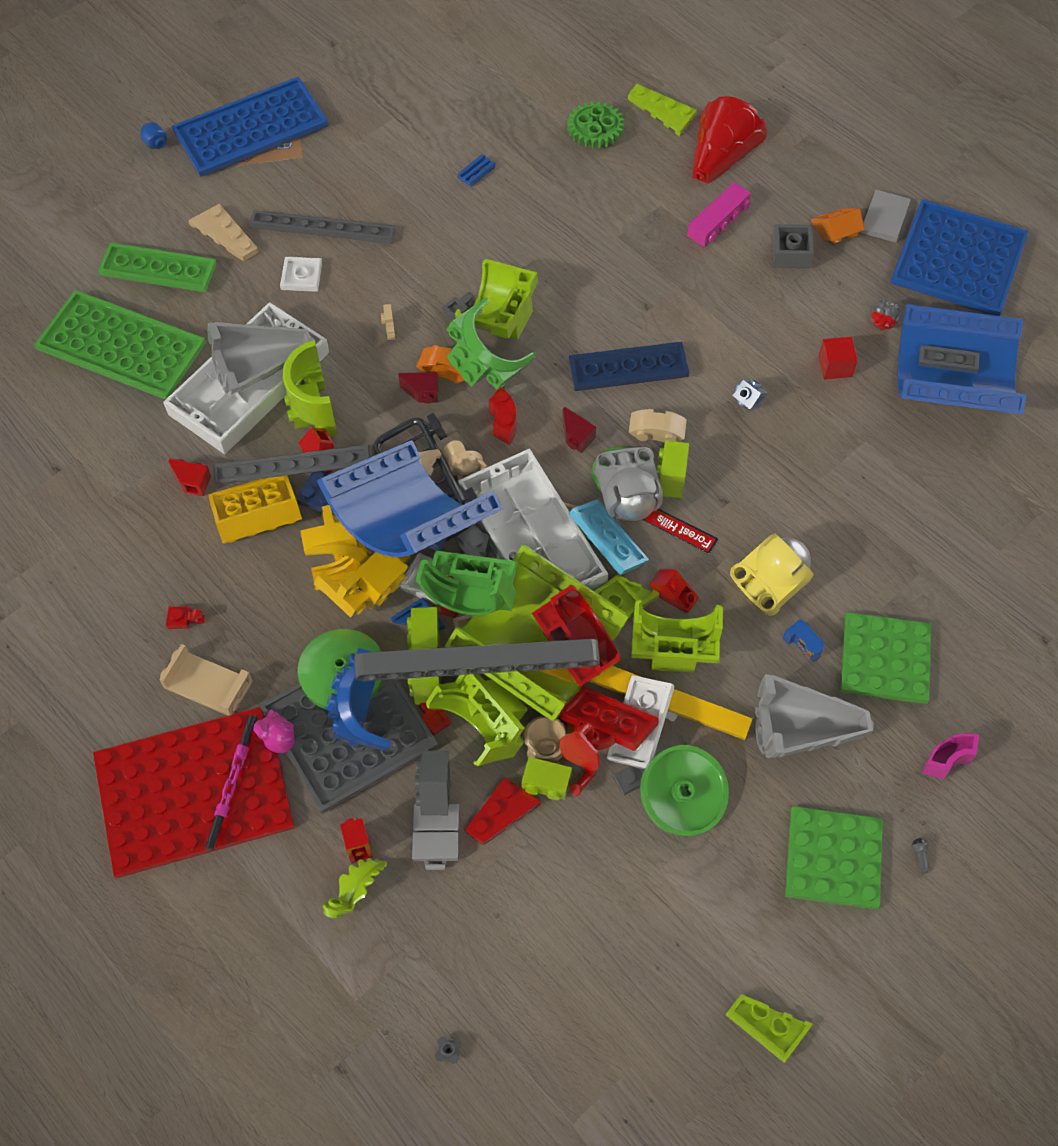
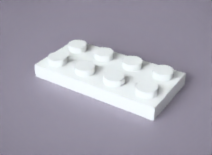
[607,675,675,769]

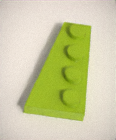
[628,84,697,137]

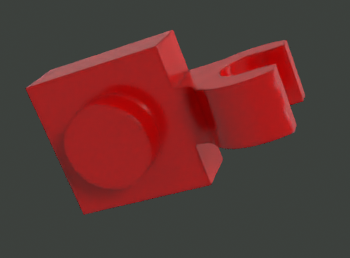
[166,606,205,629]
[418,702,451,736]

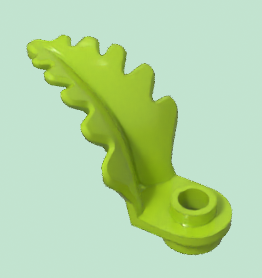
[323,858,387,919]

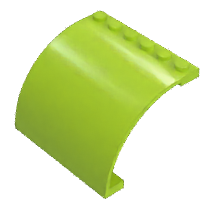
[445,544,630,722]

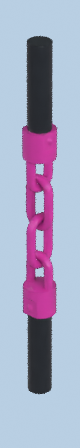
[205,715,257,851]

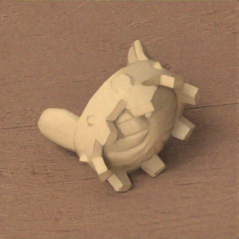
[441,440,487,480]
[524,716,567,764]

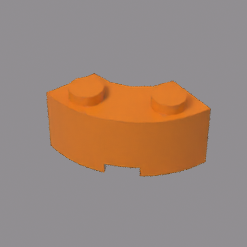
[416,345,464,384]

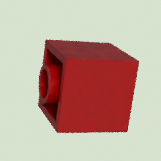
[818,336,858,380]

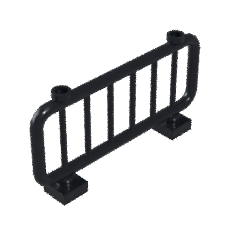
[372,412,478,550]

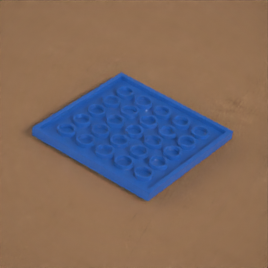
[890,199,1029,316]

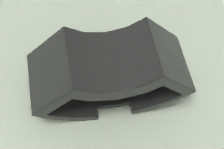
[455,523,490,557]

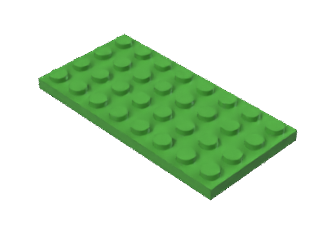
[34,290,206,400]

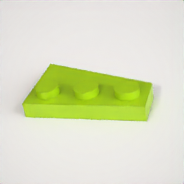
[726,994,813,1063]

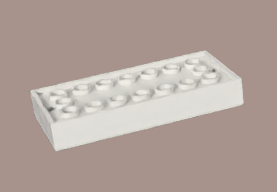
[163,302,329,454]
[458,448,608,591]

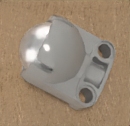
[594,447,663,521]

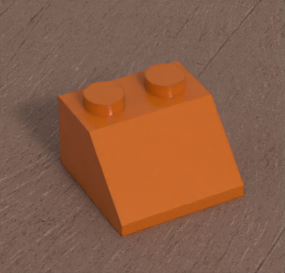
[811,208,864,243]

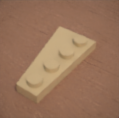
[188,204,259,262]

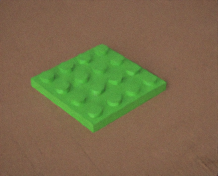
[840,612,931,704]
[785,806,883,910]

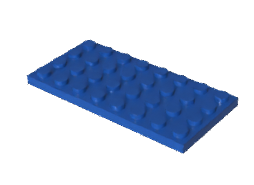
[172,76,329,177]

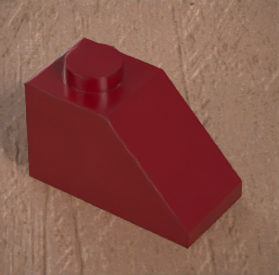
[398,372,438,404]
[562,407,596,453]

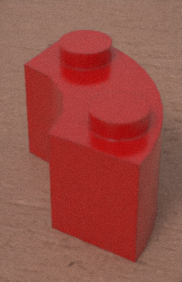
[489,387,517,446]

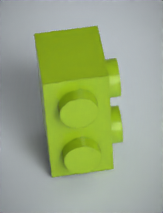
[522,757,572,800]

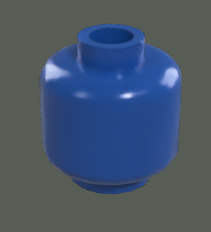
[140,122,167,149]

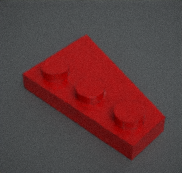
[465,777,541,845]

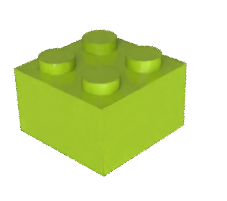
[657,440,689,499]

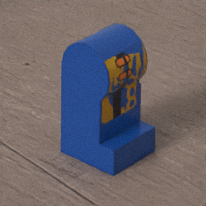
[783,618,824,661]

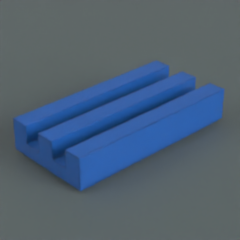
[458,154,495,187]

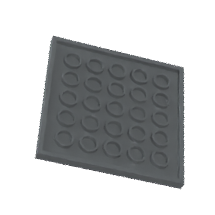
[259,679,439,814]

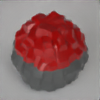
[870,300,900,331]

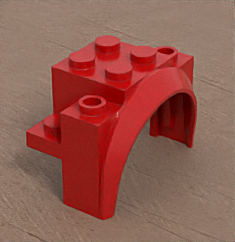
[531,585,620,687]

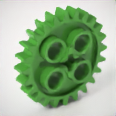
[568,101,624,149]

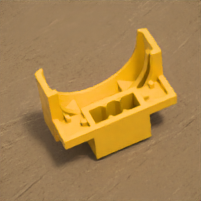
[300,505,372,591]
[314,552,410,618]

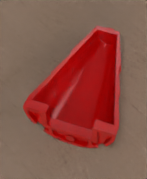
[692,96,767,184]

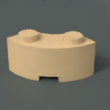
[629,409,687,443]

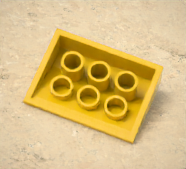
[208,476,302,544]

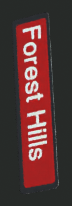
[642,509,718,554]

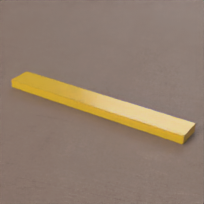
[589,666,753,740]

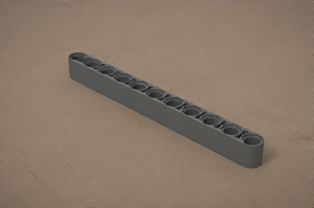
[354,639,600,681]

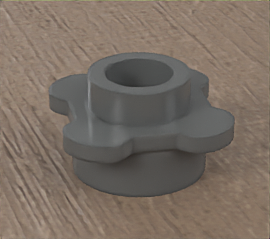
[435,1037,461,1064]

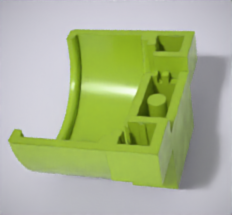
[455,259,538,339]
[283,340,338,437]

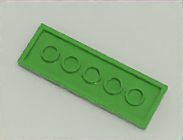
[98,242,217,293]

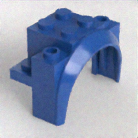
[325,648,391,751]

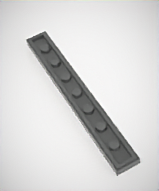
[249,210,396,244]
[213,445,372,484]

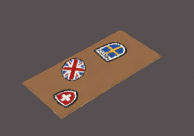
[236,137,303,166]

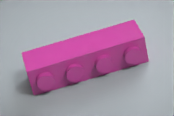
[687,182,751,247]

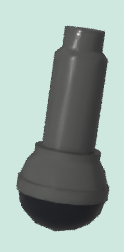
[912,838,928,874]

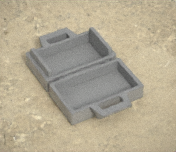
[412,804,459,870]

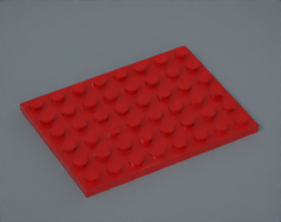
[93,707,295,879]

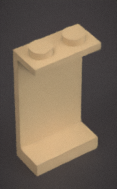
[160,644,253,716]

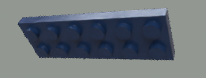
[569,342,690,391]

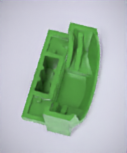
[446,297,536,390]
[415,551,518,616]

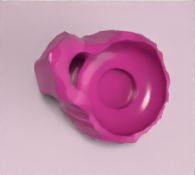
[253,709,295,754]

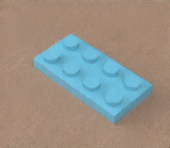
[569,499,649,575]

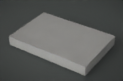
[861,190,911,243]

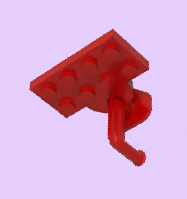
[559,687,659,796]

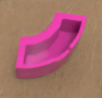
[922,733,979,779]

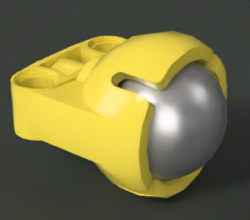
[730,533,814,616]

